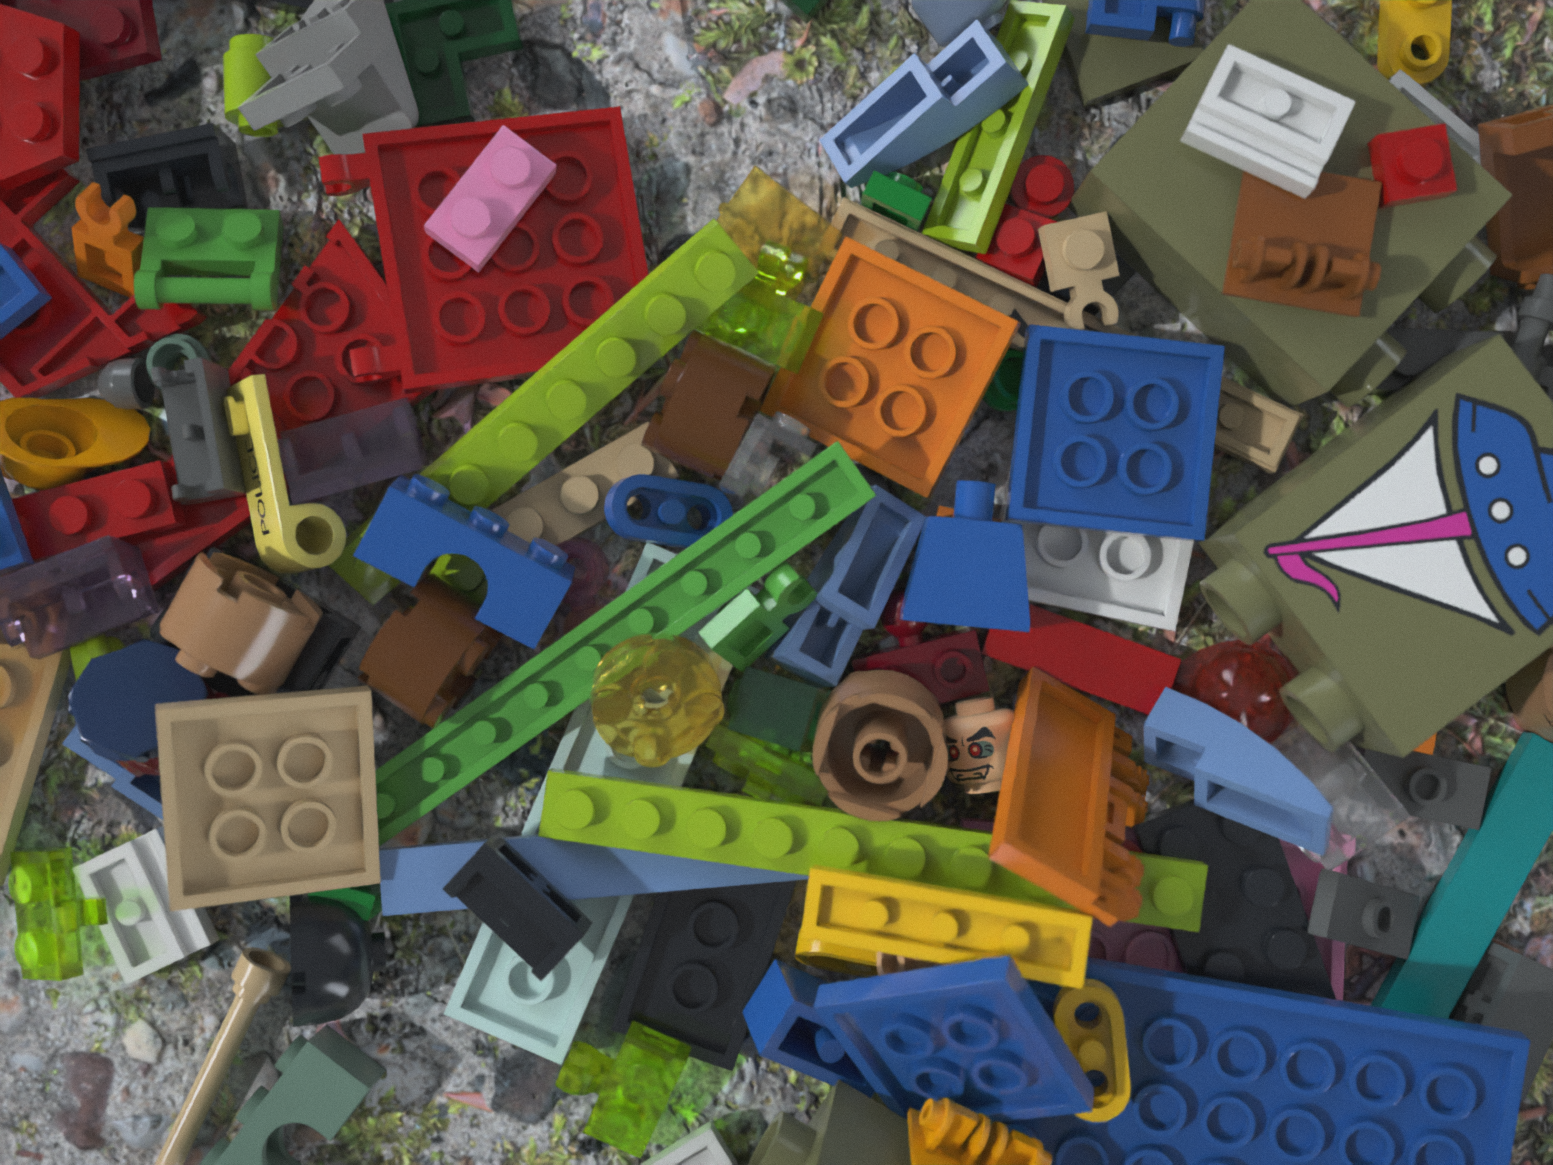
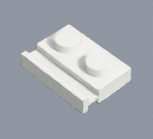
[1180,44,1356,199]
[72,826,219,985]

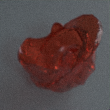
[1171,640,1295,743]

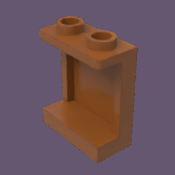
[1478,104,1553,290]

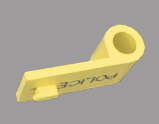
[224,374,346,574]

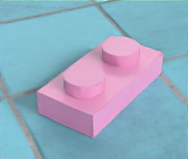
[424,125,557,272]

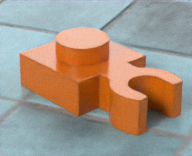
[71,182,144,298]

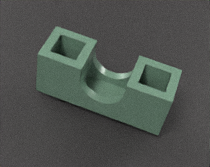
[199,1024,386,1165]

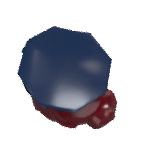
[68,639,231,777]

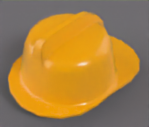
[0,398,150,491]

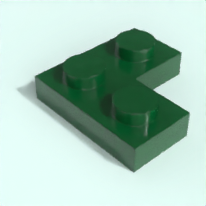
[385,0,524,128]

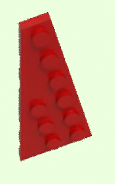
[102,219,436,597]

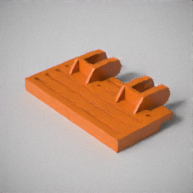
[988,666,1150,927]

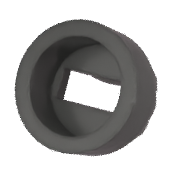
[97,358,155,410]

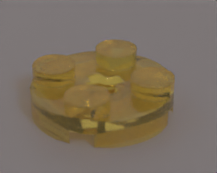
[590,634,724,768]

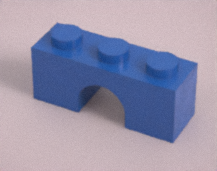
[353,474,575,649]

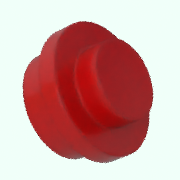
[1010,155,1074,219]

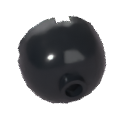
[289,893,386,1027]

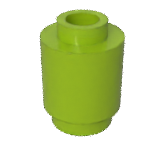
[223,34,284,137]

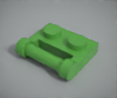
[134,207,284,311]

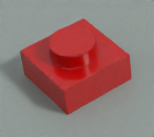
[1367,123,1457,209]
[975,203,1057,288]

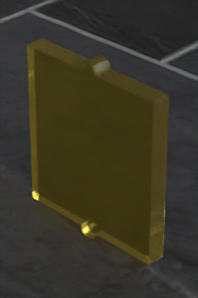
[716,166,844,319]

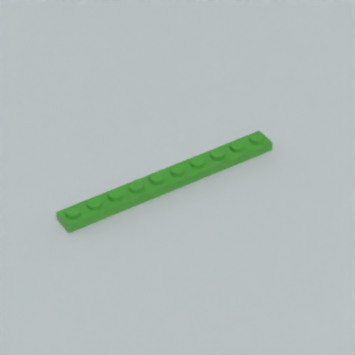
[375,441,876,847]

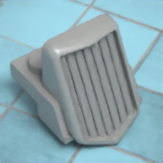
[238,0,419,154]

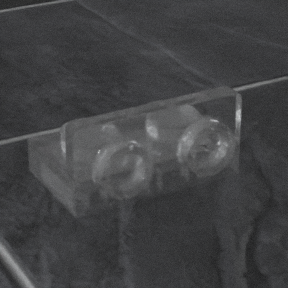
[719,412,817,506]

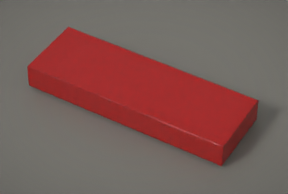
[980,604,1182,715]

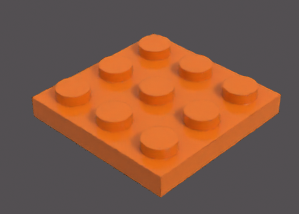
[759,236,1021,498]

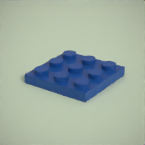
[1005,324,1225,542]
[813,955,1094,1123]

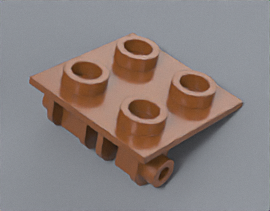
[1222,170,1382,318]

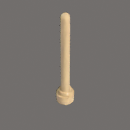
[154,947,291,1165]

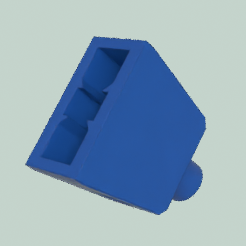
[900,480,1030,632]

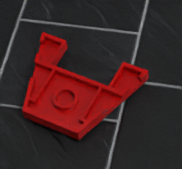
[0,4,80,190]
[0,167,207,398]

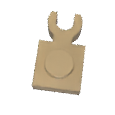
[1038,211,1119,330]

